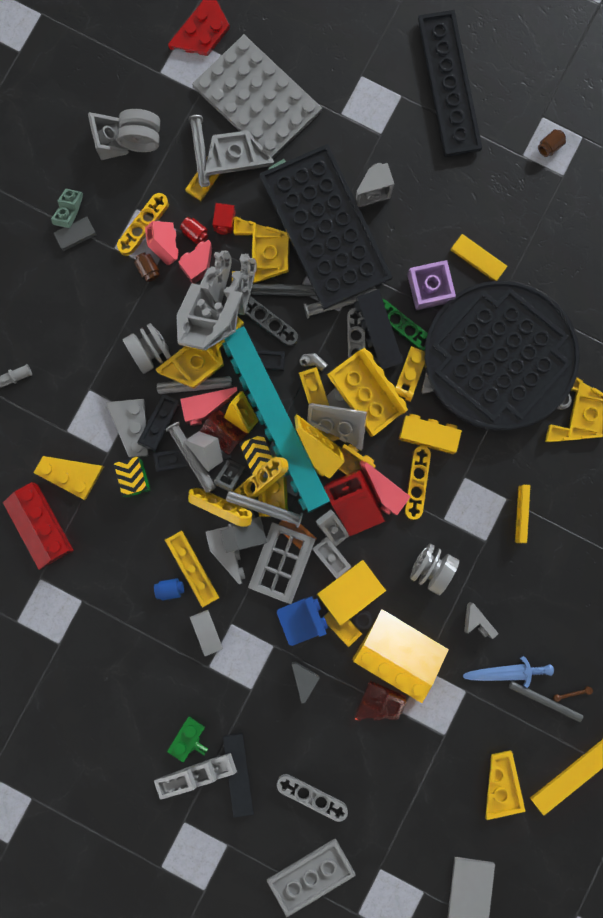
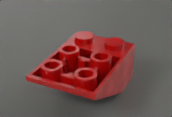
[324,468,385,536]

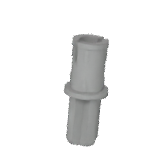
[0,364,32,388]

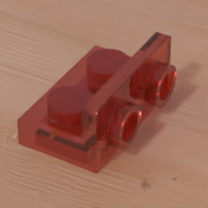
[200,410,248,455]

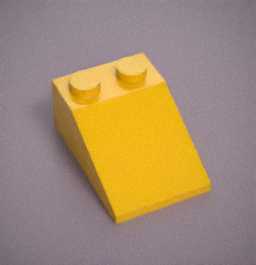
[294,414,345,479]

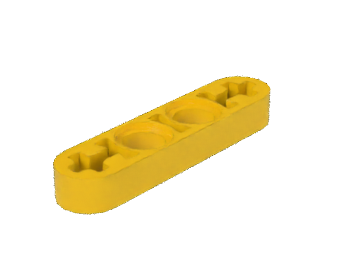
[117,193,169,256]
[405,446,431,520]
[233,457,288,506]
[188,488,252,527]

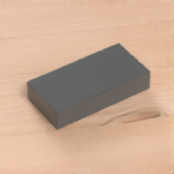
[54,217,97,251]

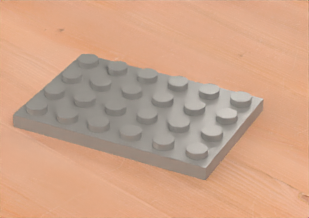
[192,34,322,159]

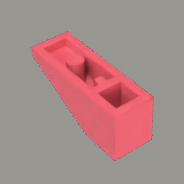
[180,387,238,426]
[359,461,410,515]

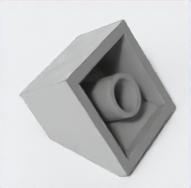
[355,163,394,207]

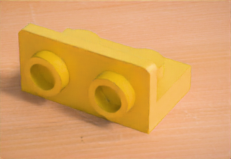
[258,477,288,517]

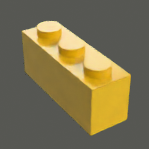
[398,414,462,454]

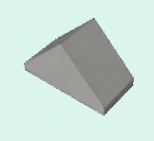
[184,431,223,472]

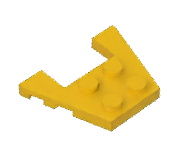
[232,217,290,284]
[545,378,603,442]

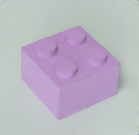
[407,260,456,310]

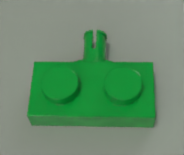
[167,717,209,763]

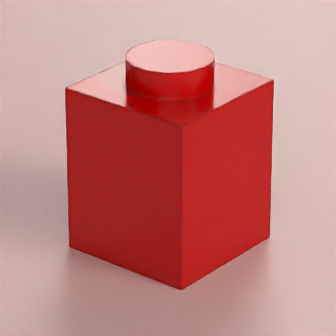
[212,203,236,235]

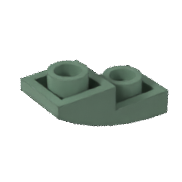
[51,189,83,228]

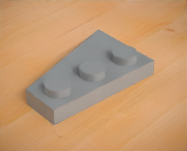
[106,399,149,458]
[307,403,367,450]

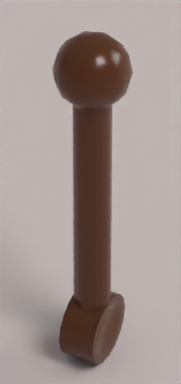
[553,687,593,702]

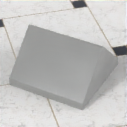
[88,112,129,160]

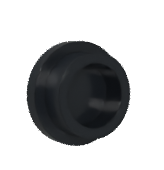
[353,610,373,630]

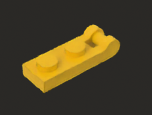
[395,346,425,402]

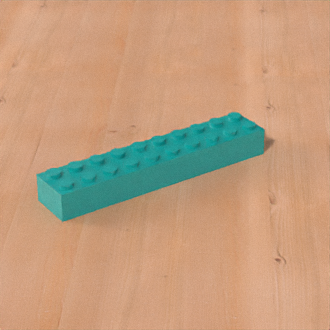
[222,326,330,513]

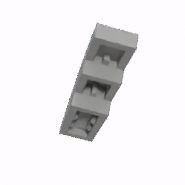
[154,753,237,800]

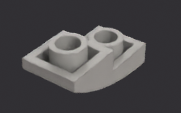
[190,610,223,656]

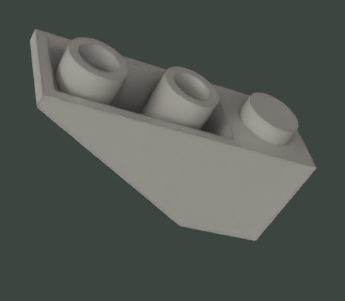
[206,526,245,584]

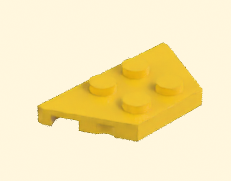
[155,342,224,389]

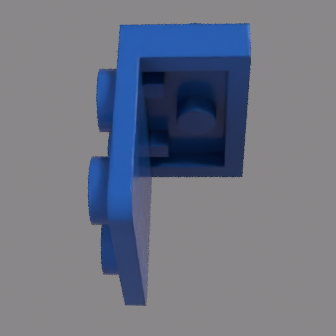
[277,596,328,646]

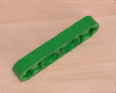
[382,299,428,351]

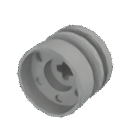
[122,323,171,374]
[410,543,459,595]

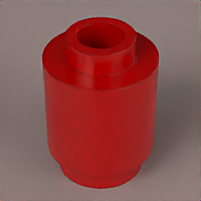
[180,217,208,244]

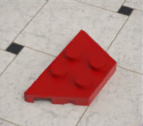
[168,0,230,56]

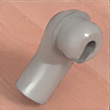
[299,353,328,372]

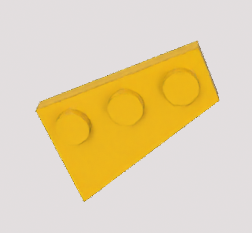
[34,456,104,500]
[485,750,525,820]

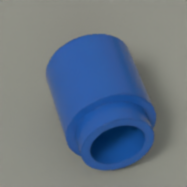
[154,578,184,601]

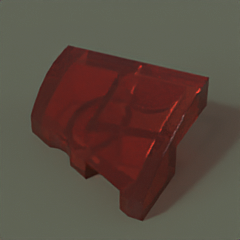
[355,681,406,721]

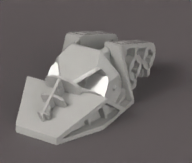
[176,250,257,350]

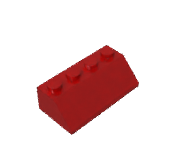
[3,482,74,570]

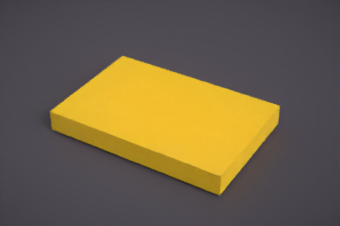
[316,560,386,626]

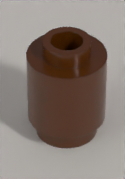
[538,129,566,157]
[134,252,160,282]

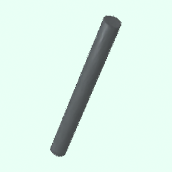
[509,681,583,722]

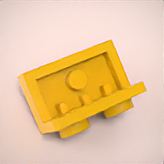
[338,444,376,475]

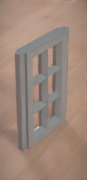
[248,522,316,604]

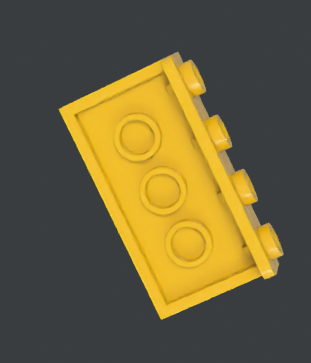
[327,348,408,437]

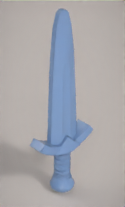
[463,656,554,688]

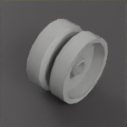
[117,109,161,152]

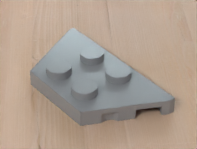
[204,131,274,176]

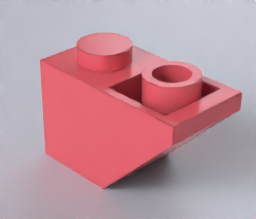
[145,221,179,265]
[178,240,212,284]

